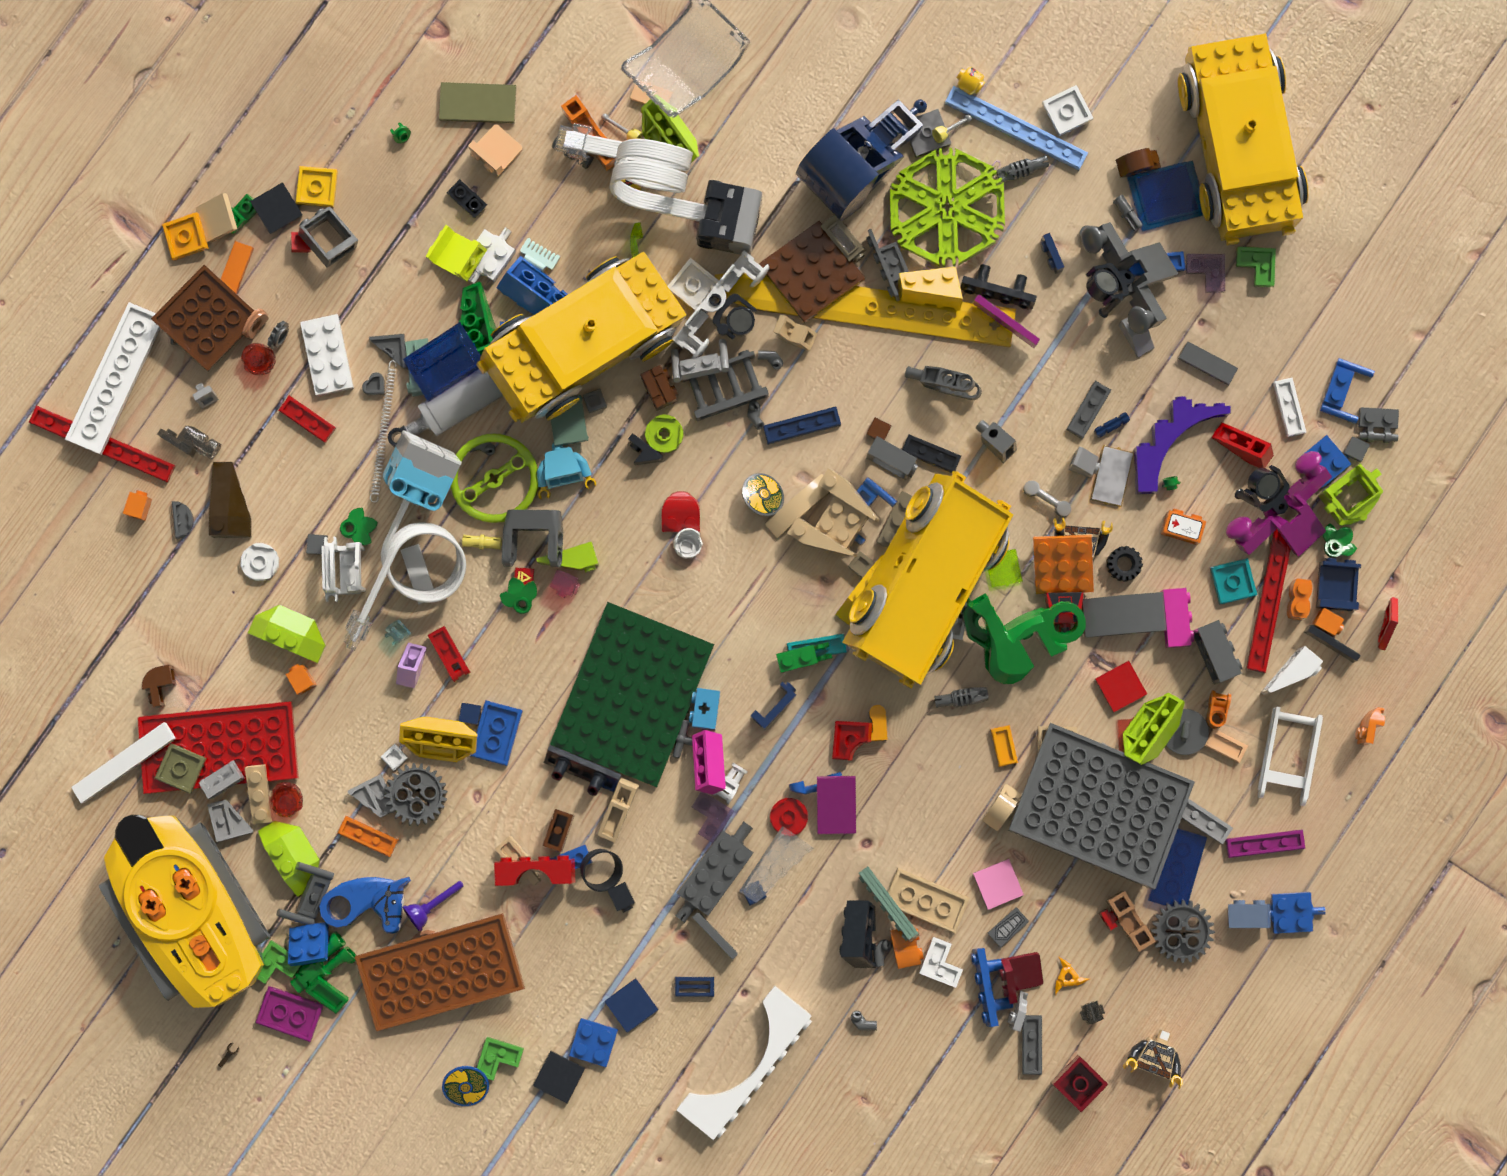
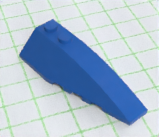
[496,256,568,315]

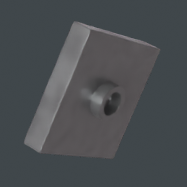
[903,109,951,158]

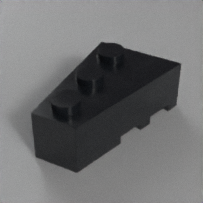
[839,900,876,968]

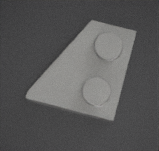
[348,774,392,817]
[207,800,253,842]
[1007,991,1028,1032]

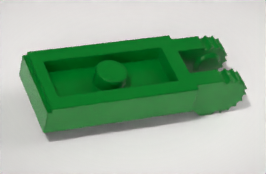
[776,642,833,673]

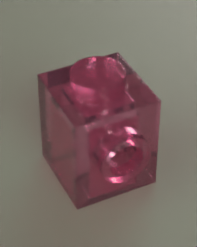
[549,569,581,599]

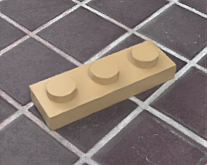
[245,764,273,824]

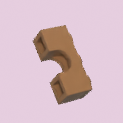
[1106,891,1156,952]

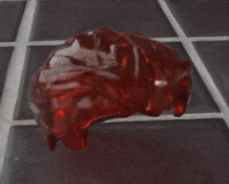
[241,343,276,375]
[270,782,303,817]

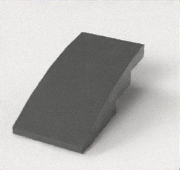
[1083,592,1167,638]

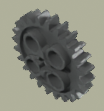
[384,763,448,826]
[1150,899,1215,963]

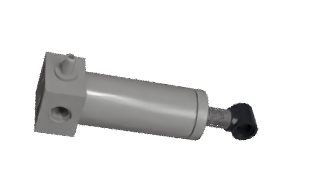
[388,369,503,448]

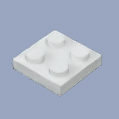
[1042,85,1093,136]

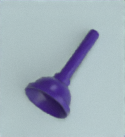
[402,881,464,932]

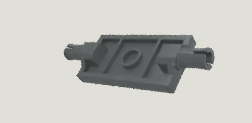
[675,821,754,923]

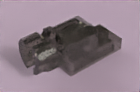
[157,426,222,460]

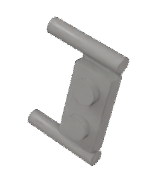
[671,339,729,383]

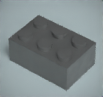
[1193,620,1242,685]

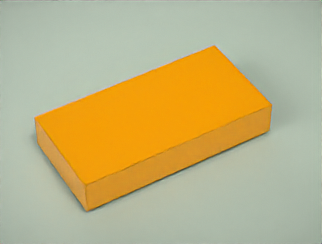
[990,725,1018,767]

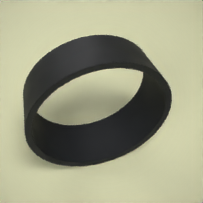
[580,849,623,892]

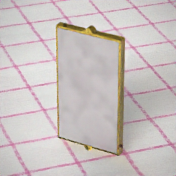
[1090,445,1134,507]

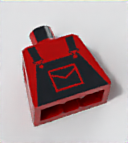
[1045,592,1083,632]

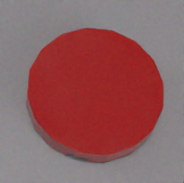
[770,798,808,836]

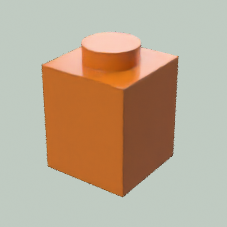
[123,490,152,521]
[1312,608,1344,637]
[285,664,317,695]

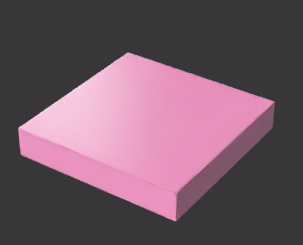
[973,859,1024,910]

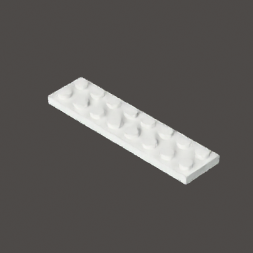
[65,302,160,455]

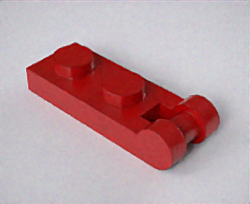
[428,626,471,682]

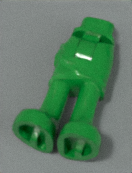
[290,931,356,994]

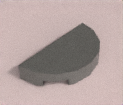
[172,501,194,539]

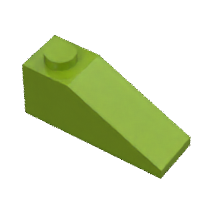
[536,542,599,573]

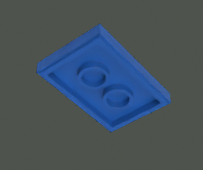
[470,700,523,766]

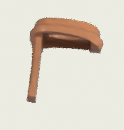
[242,308,269,339]

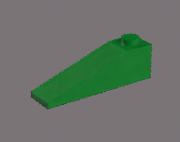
[456,281,496,361]

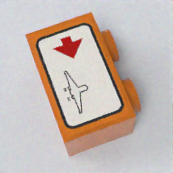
[1161,509,1206,545]

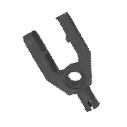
[905,366,982,400]

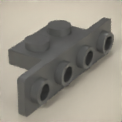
[866,229,909,302]

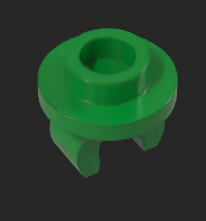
[390,122,411,144]

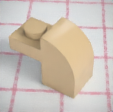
[773,315,817,351]
[982,784,1022,831]

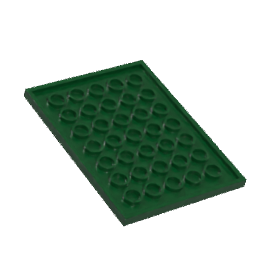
[550,602,715,787]

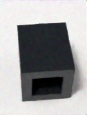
[607,882,636,913]

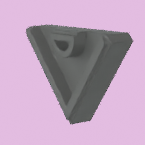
[369,334,407,369]

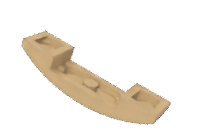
[765,474,830,539]

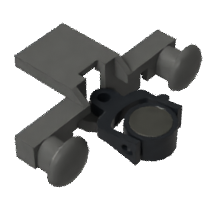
[1081,222,1178,334]

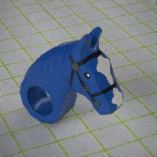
[319,877,411,934]

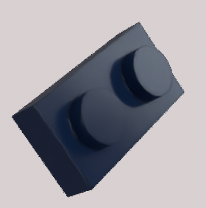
[1040,233,1064,274]

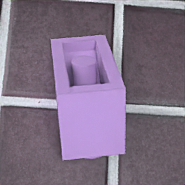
[396,643,427,688]

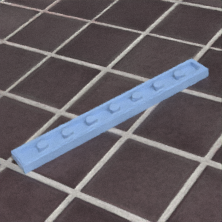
[945,86,1088,171]

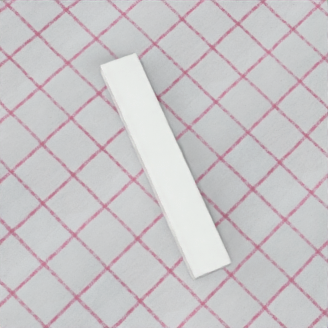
[71,723,176,803]

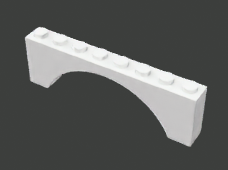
[677,986,812,1140]

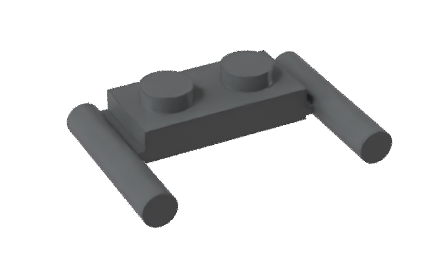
[276,862,334,925]

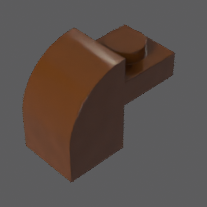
[1115,148,1161,178]
[142,665,177,708]

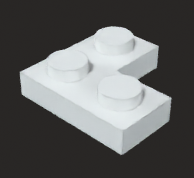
[919,937,963,988]

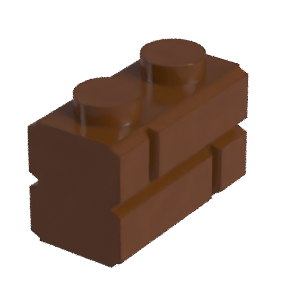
[640,365,679,411]
[542,809,575,852]

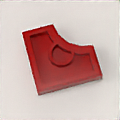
[1378,597,1398,651]
[832,721,872,761]

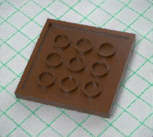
[759,220,865,323]
[151,265,254,372]

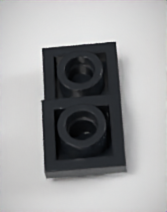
[447,179,487,219]

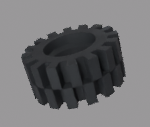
[1106,546,1143,582]

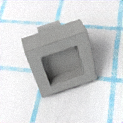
[193,383,219,409]

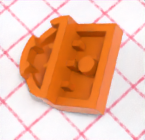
[1355,707,1385,745]

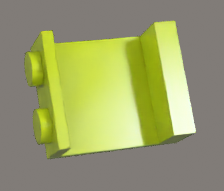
[426,225,487,282]

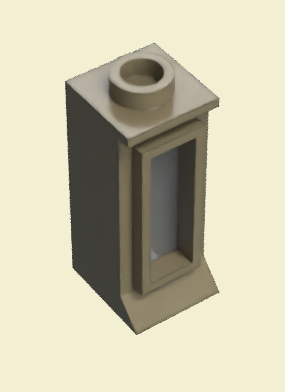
[821,215,866,262]

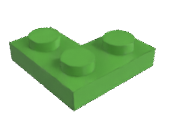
[1236,247,1276,287]
[257,940,301,984]
[477,1037,524,1081]

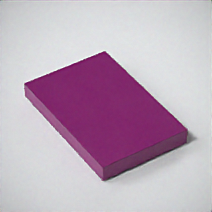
[817,776,856,834]
[255,986,324,1042]

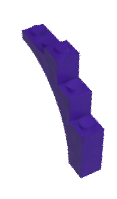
[1134,396,1231,494]

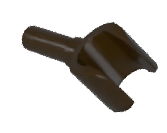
[218,1042,240,1068]

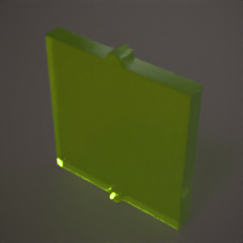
[988,549,1023,588]

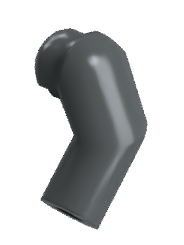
[758,350,783,370]
[747,401,764,430]
[470,442,496,456]
[873,939,892,967]
[851,1011,877,1031]

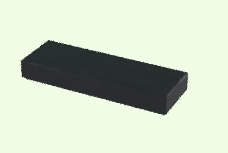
[902,434,961,473]
[1304,625,1360,663]

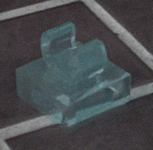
[385,619,411,645]

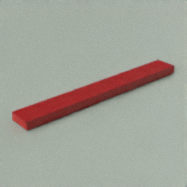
[28,405,176,483]
[1246,529,1291,674]

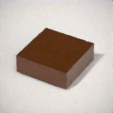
[866,417,892,440]

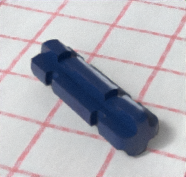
[1094,412,1130,438]

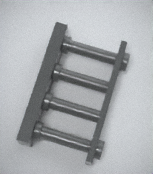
[683,350,769,421]

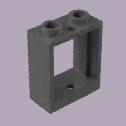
[298,206,358,268]
[866,436,918,480]

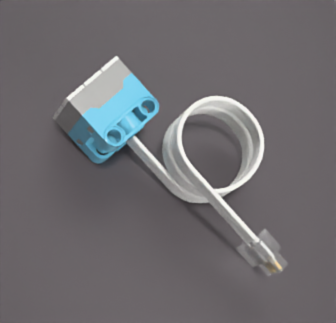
[344,430,466,651]

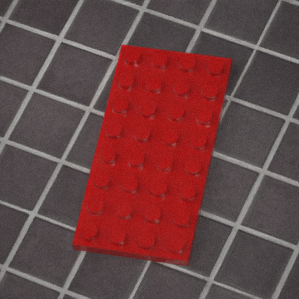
[138,701,299,794]

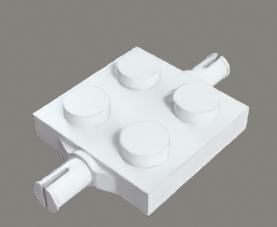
[468,227,516,284]

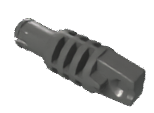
[997,155,1049,181]
[934,687,989,708]

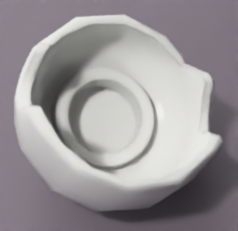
[673,528,703,559]

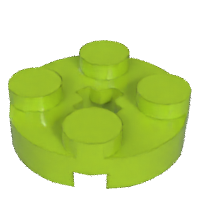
[645,415,684,453]

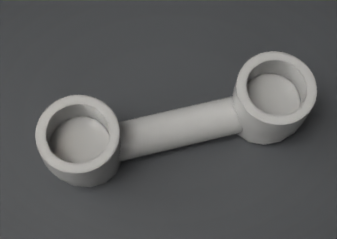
[1023,481,1071,517]

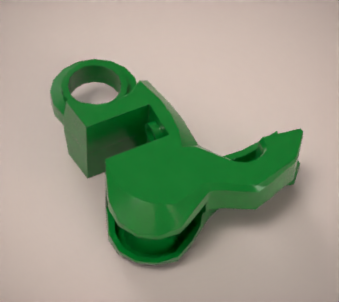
[961,593,1086,684]

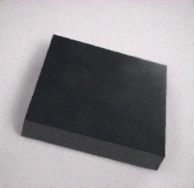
[250,182,303,234]
[533,1050,585,1104]

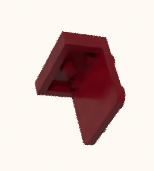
[999,952,1044,1004]

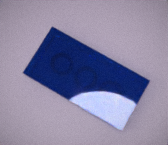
[1148,829,1207,906]

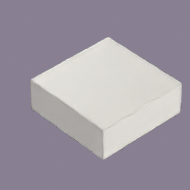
[381,744,408,771]

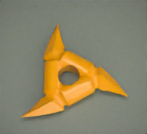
[1055,957,1090,996]

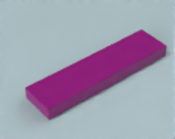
[973,295,1040,348]
[1225,829,1306,858]

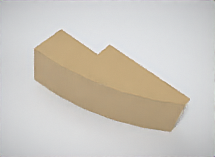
[597,778,639,843]

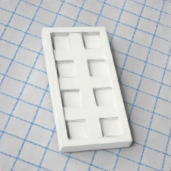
[300,314,354,396]

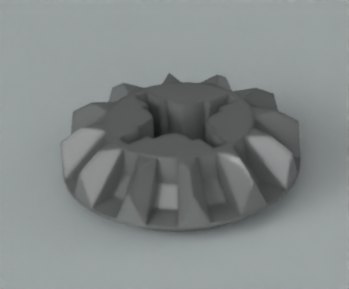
[267,321,289,349]

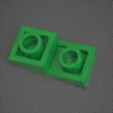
[231,194,257,234]

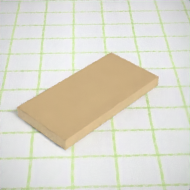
[888,868,970,934]

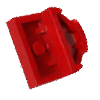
[662,491,700,532]

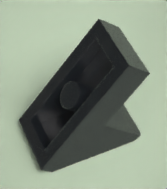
[628,433,664,465]

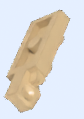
[495,836,542,885]

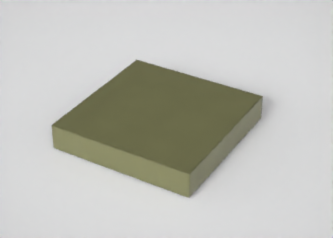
[155,743,207,794]

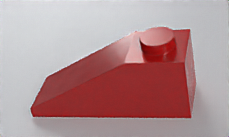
[1212,422,1274,468]

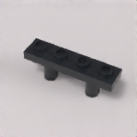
[960,264,1037,309]
[543,745,621,796]

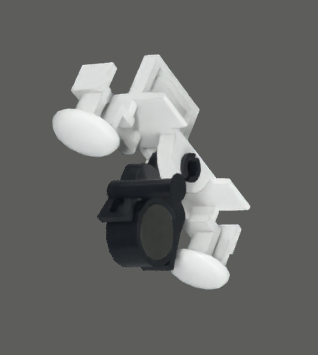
[668,250,769,358]

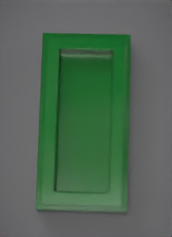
[305,975,349,1014]

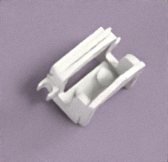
[322,537,366,602]

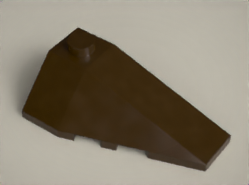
[209,462,252,538]

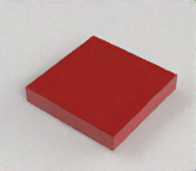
[1095,660,1147,713]

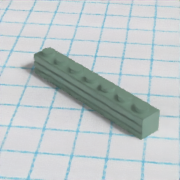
[858,866,920,942]

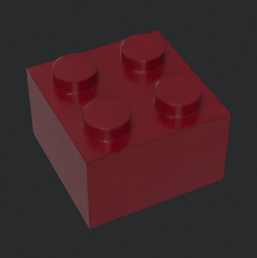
[1050,1054,1108,1113]

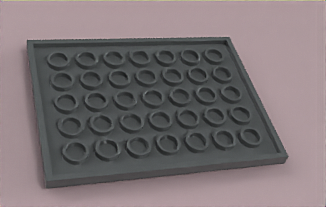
[1008,723,1195,890]

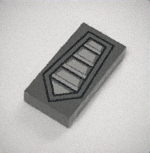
[987,907,1029,948]

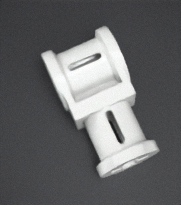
[713,763,748,804]

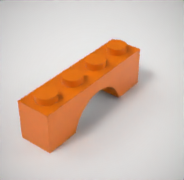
[561,95,615,171]

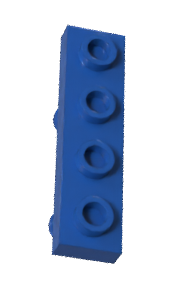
[971,948,1013,1027]

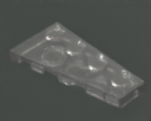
[739,827,814,903]

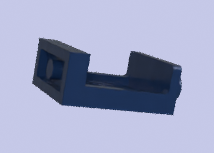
[1316,558,1361,612]
[750,682,796,730]

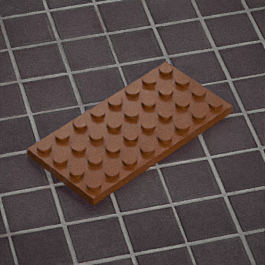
[355,913,525,1031]

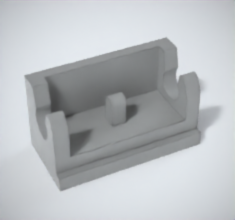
[199,760,245,799]

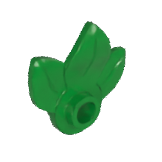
[340,508,378,545]
[1322,523,1357,558]
[500,577,537,614]

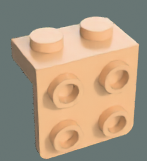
[468,125,522,176]

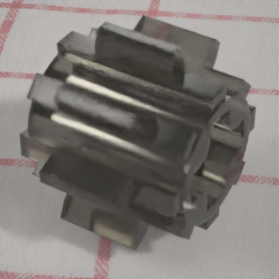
[1080,1000,1105,1025]

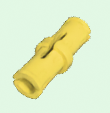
[462,534,502,550]

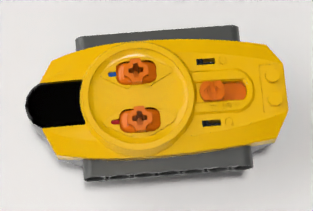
[99,814,270,1008]

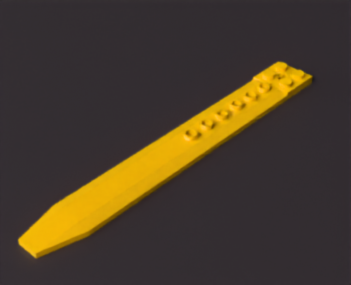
[714,273,1016,347]

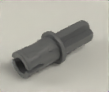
[1113,194,1142,231]

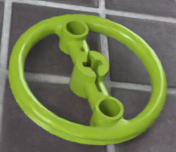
[450,433,538,523]

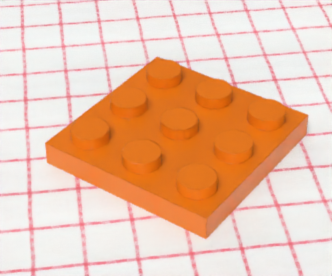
[1033,535,1094,594]

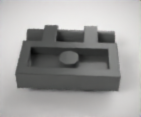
[1358,407,1399,443]

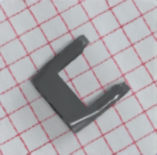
[502,510,563,567]

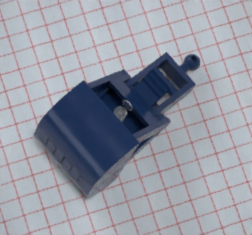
[795,99,927,221]

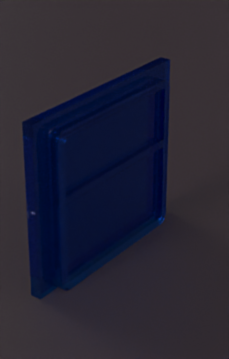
[1127,160,1203,232]
[403,322,481,402]

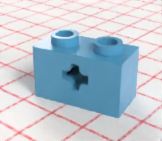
[689,688,720,730]

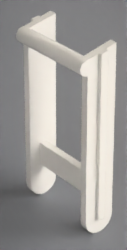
[1258,707,1323,806]

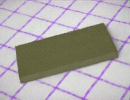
[439,82,517,123]

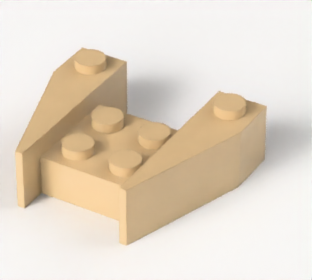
[787,468,879,557]

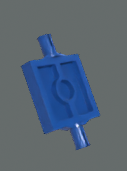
[1270,892,1326,934]

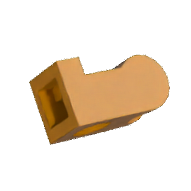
[869,705,888,742]

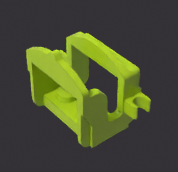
[1318,463,1383,526]

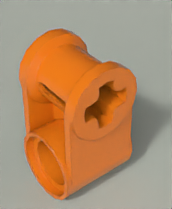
[1206,690,1231,729]

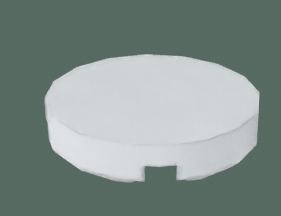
[241,543,279,581]

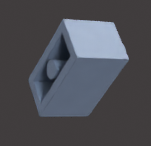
[1228,900,1271,928]

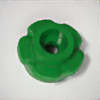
[1162,476,1181,491]

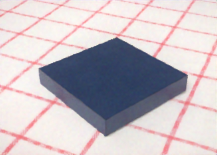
[604,978,659,1033]

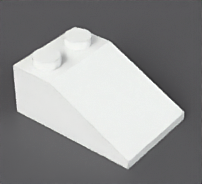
[1261,646,1323,695]

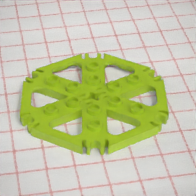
[890,148,1005,267]

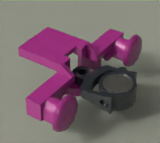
[1226,451,1332,557]

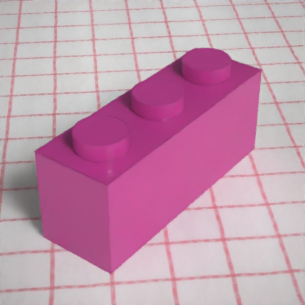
[1160,588,1194,648]
[692,730,726,795]

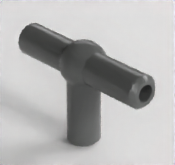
[673,720,693,758]

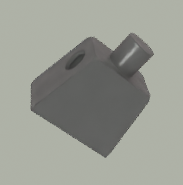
[976,420,1017,464]

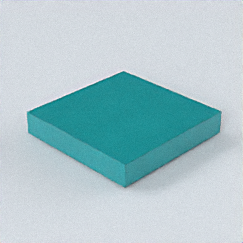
[1210,558,1257,605]

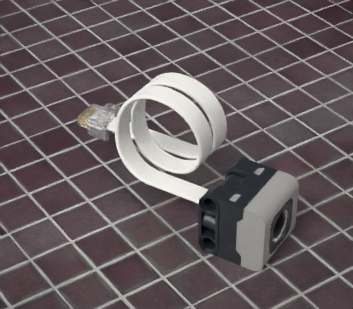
[555,123,762,255]

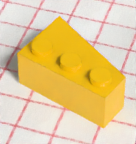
[898,267,963,311]

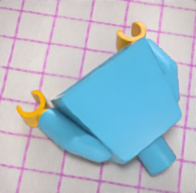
[537,444,596,499]

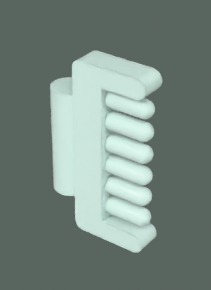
[520,238,560,272]

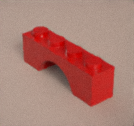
[494,855,576,886]

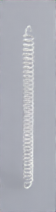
[370,360,396,502]

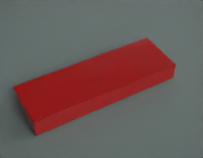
[278,395,336,444]

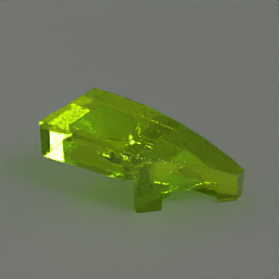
[630,222,644,258]

